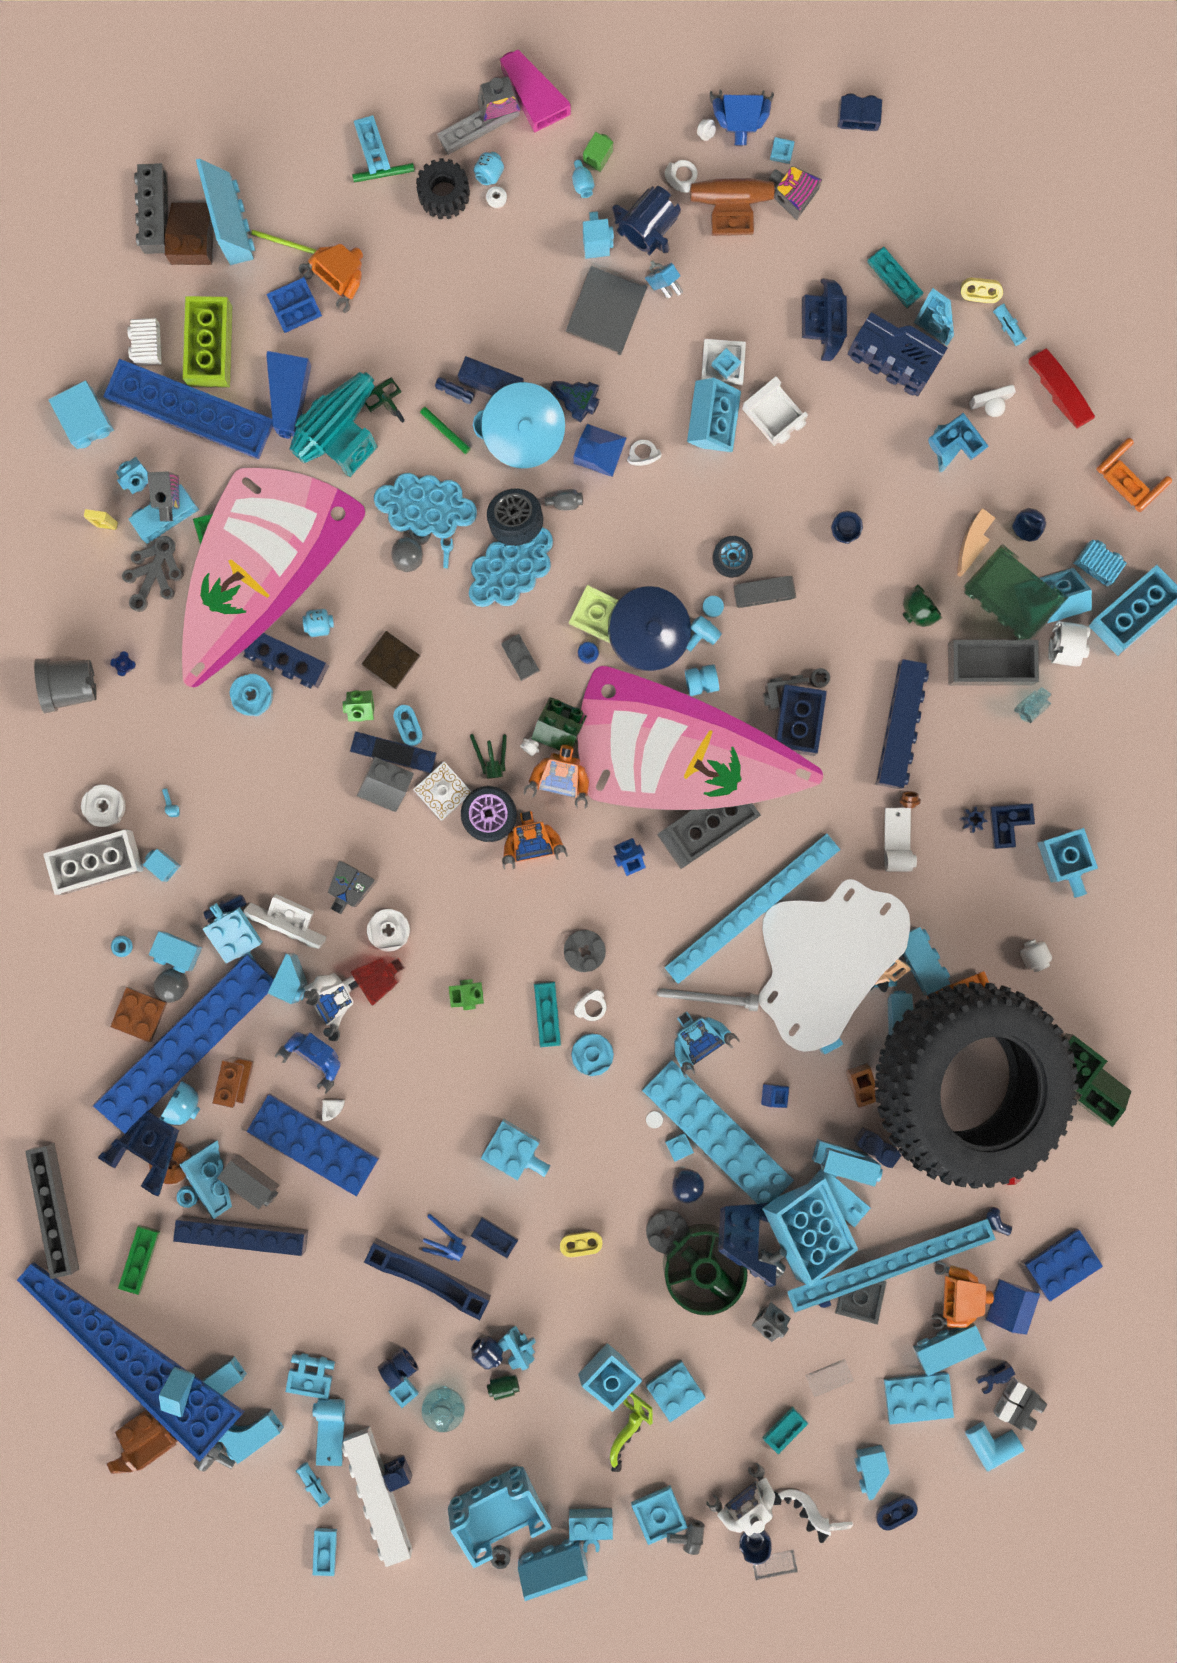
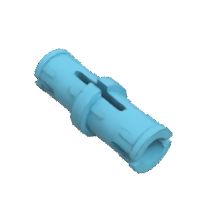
[993,304,1027,346]
[296,1462,331,1507]

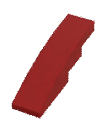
[1029,348,1095,429]

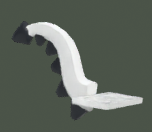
[773,1489,853,1543]

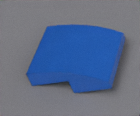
[266,277,322,333]

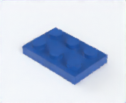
[1024,1229,1103,1302]

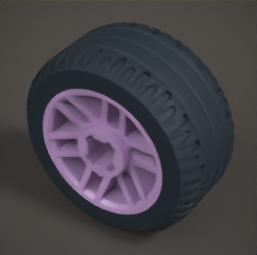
[461,786,517,842]

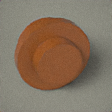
[899,791,921,808]

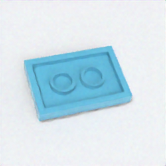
[884,1372,954,1425]

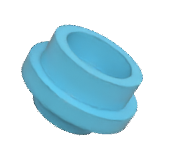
[111,936,133,957]
[177,1186,198,1208]

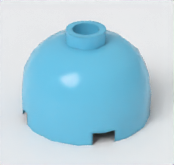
[159,1081,200,1125]

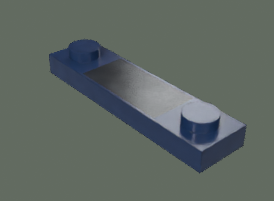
[350,731,437,773]

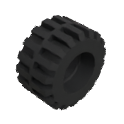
[416,158,470,220]

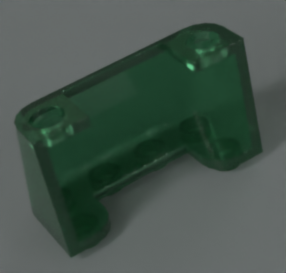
[964,544,1068,641]

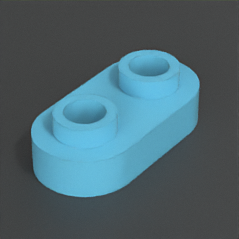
[393,705,423,746]

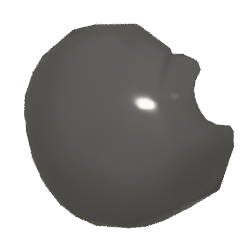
[391,537,423,572]
[154,968,189,1003]

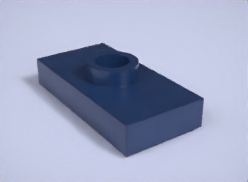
[471,1216,519,1259]

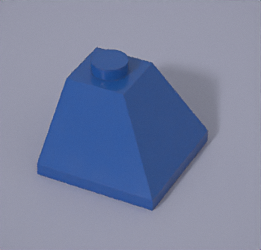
[573,424,627,477]

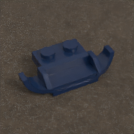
[802,278,847,361]

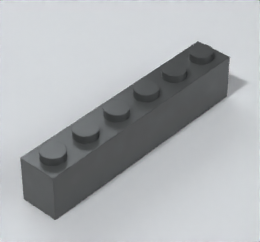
[25,1143,79,1279]

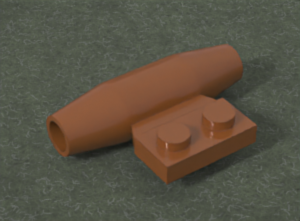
[690,178,774,236]

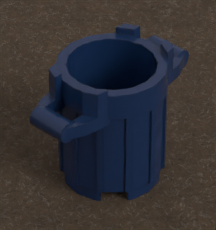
[612,185,681,256]

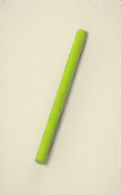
[251,230,316,254]

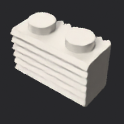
[127,318,162,366]

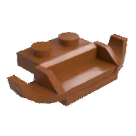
[107,1409,178,1474]

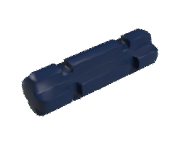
[435,377,474,404]

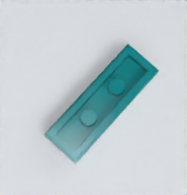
[867,247,924,308]
[534,982,561,1048]

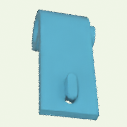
[809,1169,871,1227]
[313,1399,345,1466]

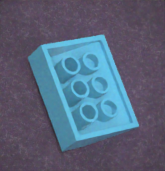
[196,159,256,265]
[762,1177,858,1286]

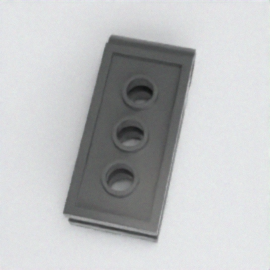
[657,803,761,869]

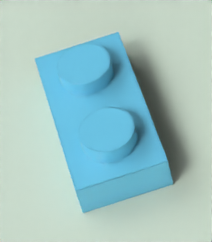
[312,1528,337,1576]

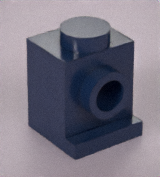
[383,1455,413,1492]

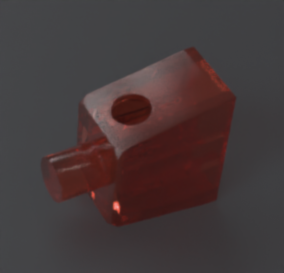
[350,957,405,1006]

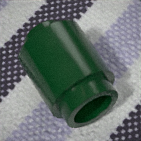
[487,1374,520,1401]

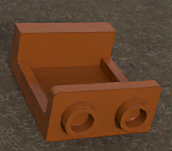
[212,1056,254,1108]

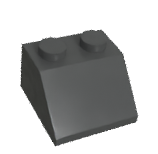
[357,757,414,812]

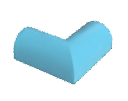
[965,1421,1025,1472]

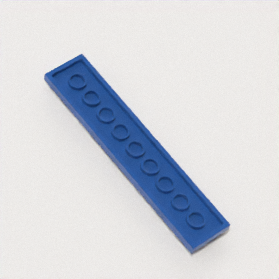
[93,954,274,1134]

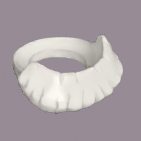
[665,160,698,193]
[627,440,662,466]
[574,989,607,1021]

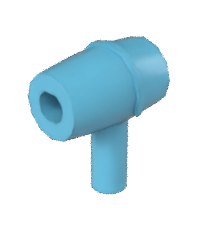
[686,616,722,652]

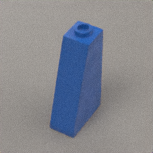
[266,351,312,439]

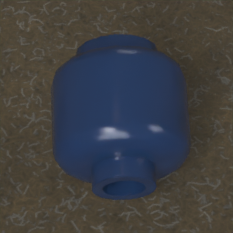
[471,1336,503,1370]

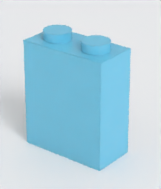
[48,380,114,449]

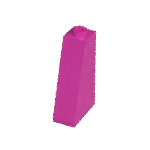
[500,49,571,133]

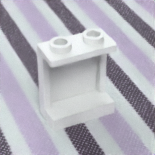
[742,377,808,446]

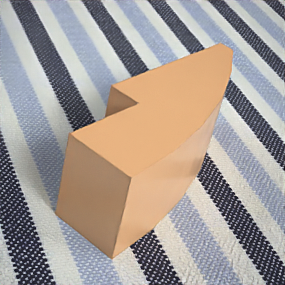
[957,508,995,577]

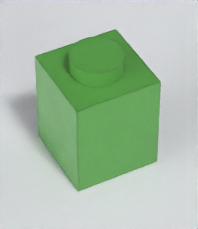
[583,132,613,172]

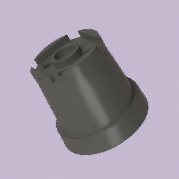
[34,658,97,714]

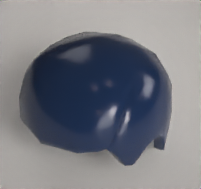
[1012,508,1047,542]
[831,511,863,544]
[672,1169,704,1204]
[739,1529,772,1565]

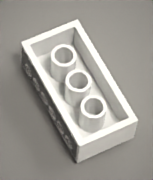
[43,829,144,895]

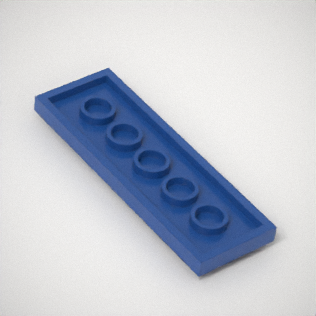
[247,1094,379,1197]

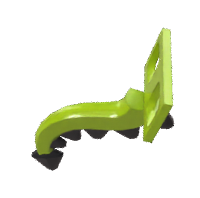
[610,1392,653,1472]

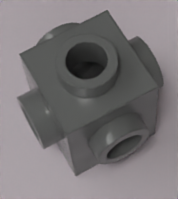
[752,1302,791,1342]

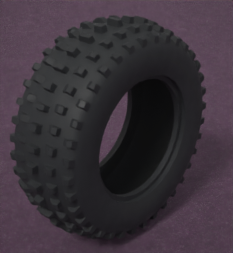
[875,982,1078,1189]

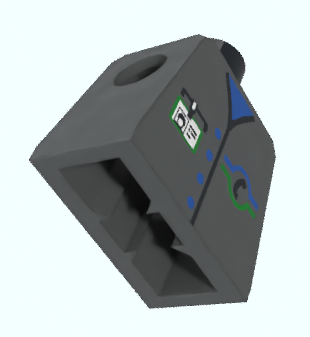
[328,861,377,914]

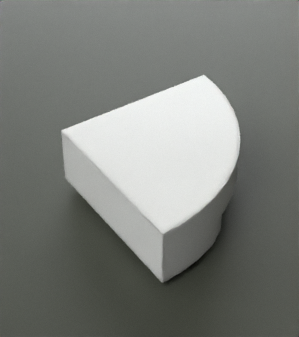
[322,1099,345,1121]

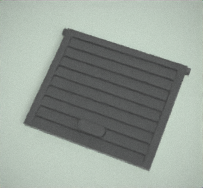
[566,266,647,355]

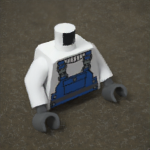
[303,973,359,1041]
[706,1463,775,1536]

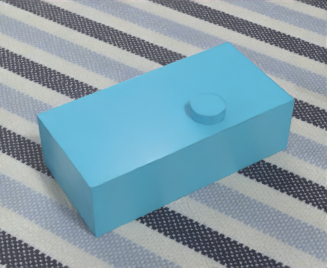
[1089,565,1177,656]

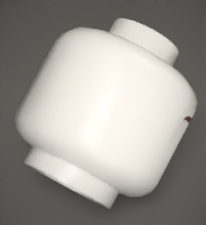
[1020,939,1052,972]

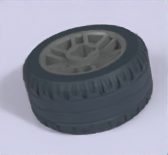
[487,488,544,546]

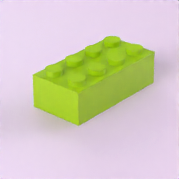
[183,296,233,387]

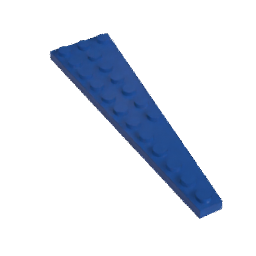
[17,1262,245,1462]

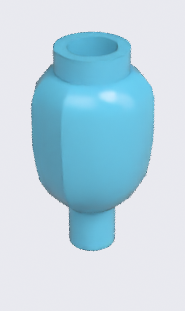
[572,160,595,198]

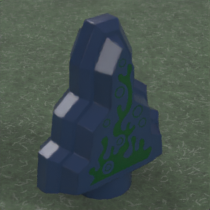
[550,381,600,423]

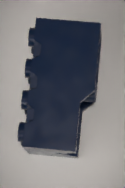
[847,312,948,396]

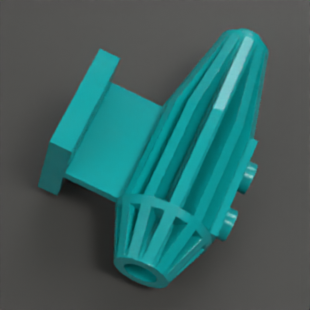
[289,372,378,478]

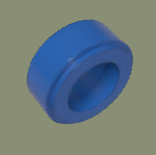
[578,642,599,664]

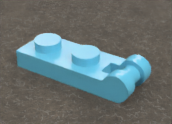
[354,115,390,175]

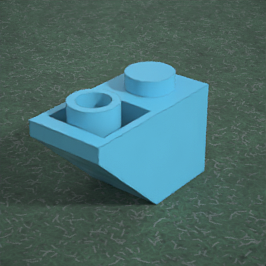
[854,1445,890,1500]

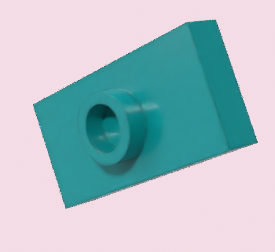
[762,1406,809,1455]

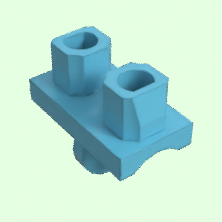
[498,1326,536,1371]

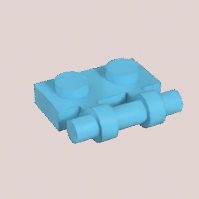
[285,1353,335,1400]

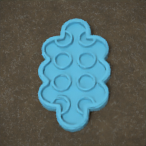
[374,473,477,539]
[469,527,553,607]

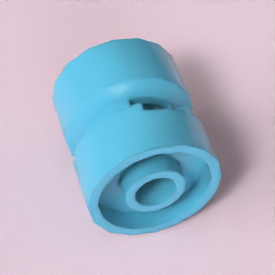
[685,664,719,696]

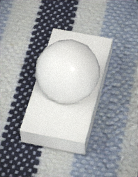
[969,385,1016,417]

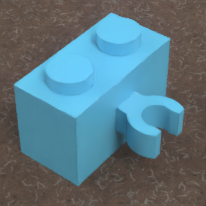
[583,211,614,259]
[569,1508,613,1553]

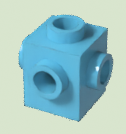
[116,457,148,494]

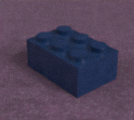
[775,684,827,756]

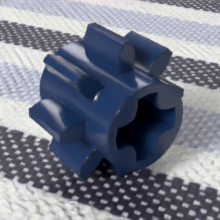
[959,807,988,833]

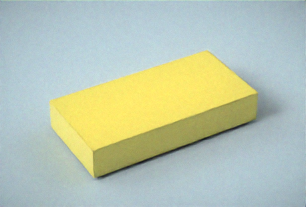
[84,509,118,530]

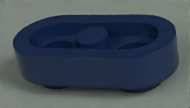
[876,1496,918,1531]

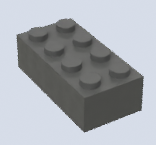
[948,640,1039,685]

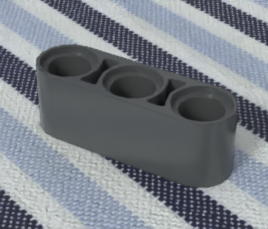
[733,576,796,608]

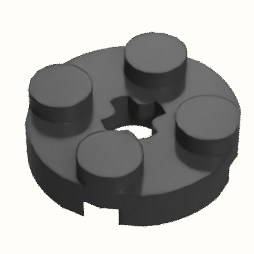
[564,930,606,972]
[646,1209,689,1254]

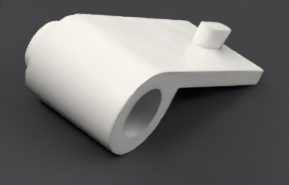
[884,808,917,872]

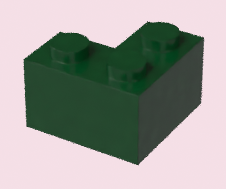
[1063,1033,1108,1095]

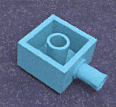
[1037,828,1098,898]
[481,1119,551,1181]

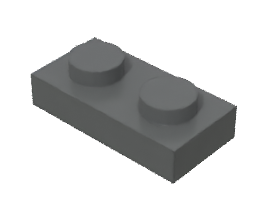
[501,634,540,681]

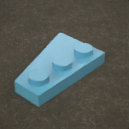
[179,1140,232,1219]

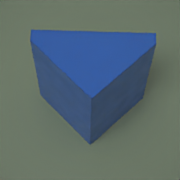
[986,1279,1040,1335]

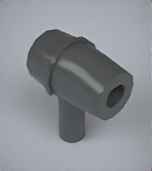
[758,1248,787,1279]
[194,1441,235,1472]
[667,1519,705,1555]

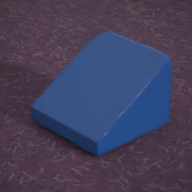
[761,1084,789,1108]

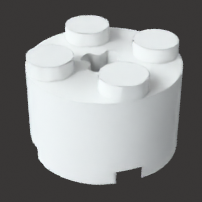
[1048,621,1090,667]

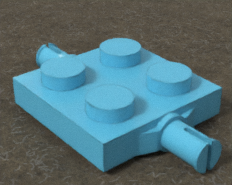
[203,903,263,964]

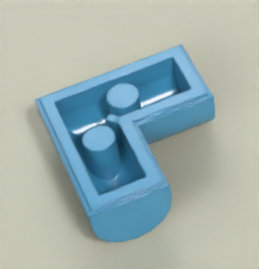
[928,413,989,461]

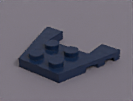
[98,1111,179,1197]
[718,1203,776,1287]

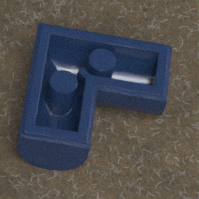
[990,803,1035,849]

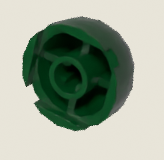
[902,584,943,627]

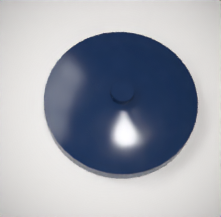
[608,586,691,671]

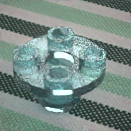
[422,1386,465,1432]

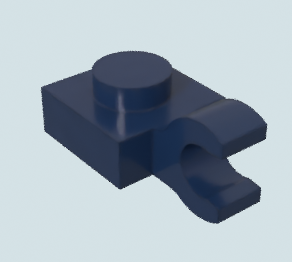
[976,1361,1016,1394]

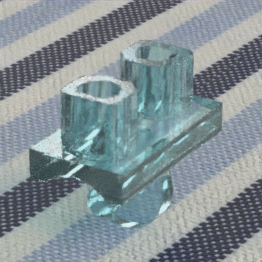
[1014,687,1051,723]

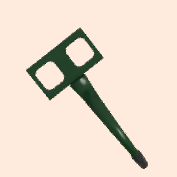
[365,377,405,423]

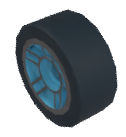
[712,536,753,578]

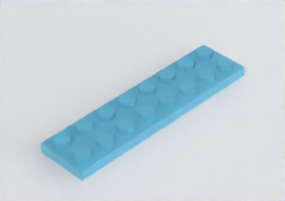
[642,1060,794,1204]

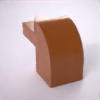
[846,1063,877,1108]

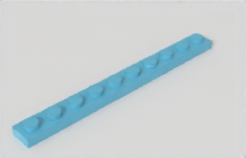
[664,834,840,984]
[787,1219,996,1313]

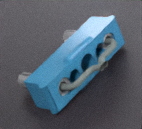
[645,261,683,299]

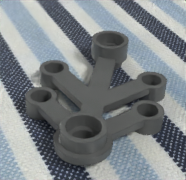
[122,536,183,612]

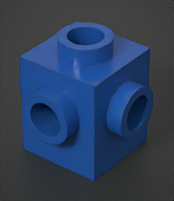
[613,838,646,876]

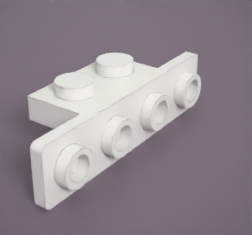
[243,894,327,949]

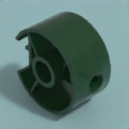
[663,1224,748,1316]

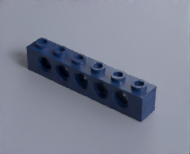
[242,633,329,689]

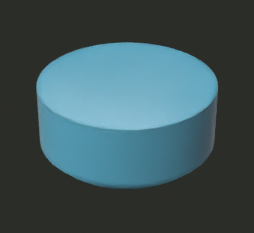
[702,596,724,618]

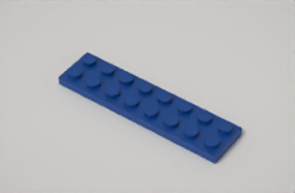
[103,359,273,460]

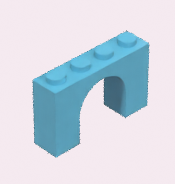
[812,1139,883,1187]
[201,1356,284,1464]

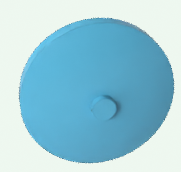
[481,382,565,468]

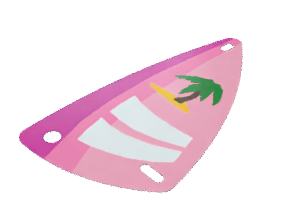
[182,468,365,688]
[578,666,823,810]

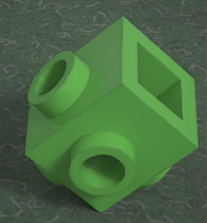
[342,690,375,722]
[448,979,484,1010]

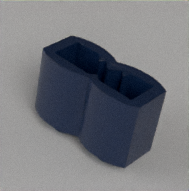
[837,93,882,131]
[854,1127,901,1168]

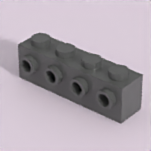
[134,163,168,254]

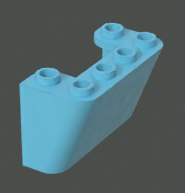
[448,1466,551,1568]

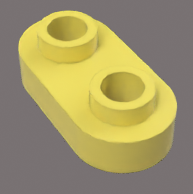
[960,277,1003,303]
[560,1231,602,1257]

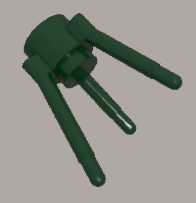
[470,734,507,779]

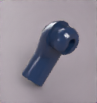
[986,1207,1012,1236]

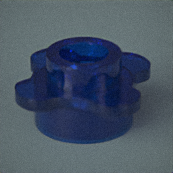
[110,651,136,676]

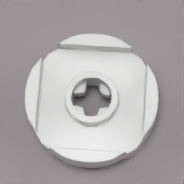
[81,785,126,827]
[367,909,410,952]

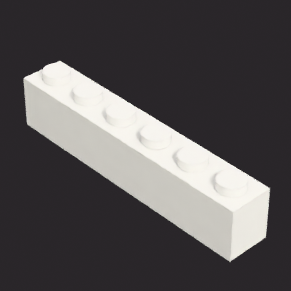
[342,1427,413,1567]

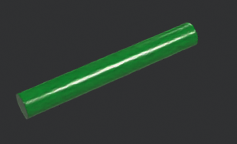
[352,163,415,183]
[420,407,471,455]

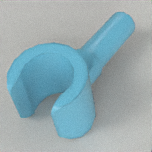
[440,538,454,569]
[162,789,180,817]

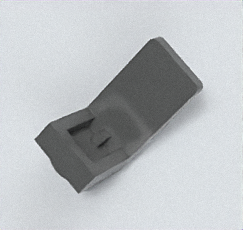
[763,675,809,711]

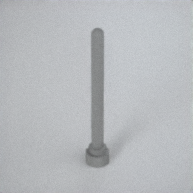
[657,989,759,1011]

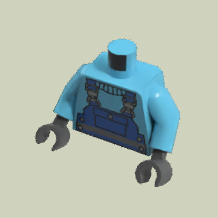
[674,1011,740,1078]

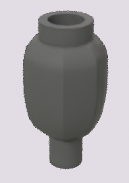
[545,489,583,510]

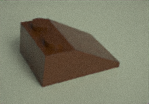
[165,203,213,265]

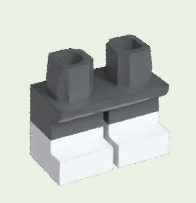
[993,1377,1047,1431]

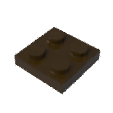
[362,631,421,689]

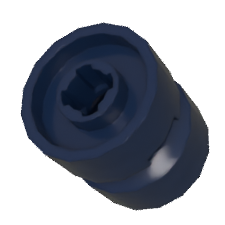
[378,1347,419,1389]

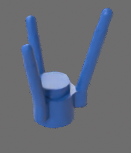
[422,1214,466,1262]

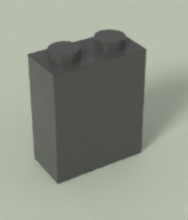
[217,1155,280,1210]

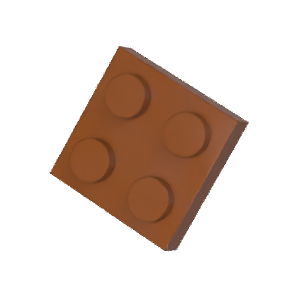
[110,987,167,1042]

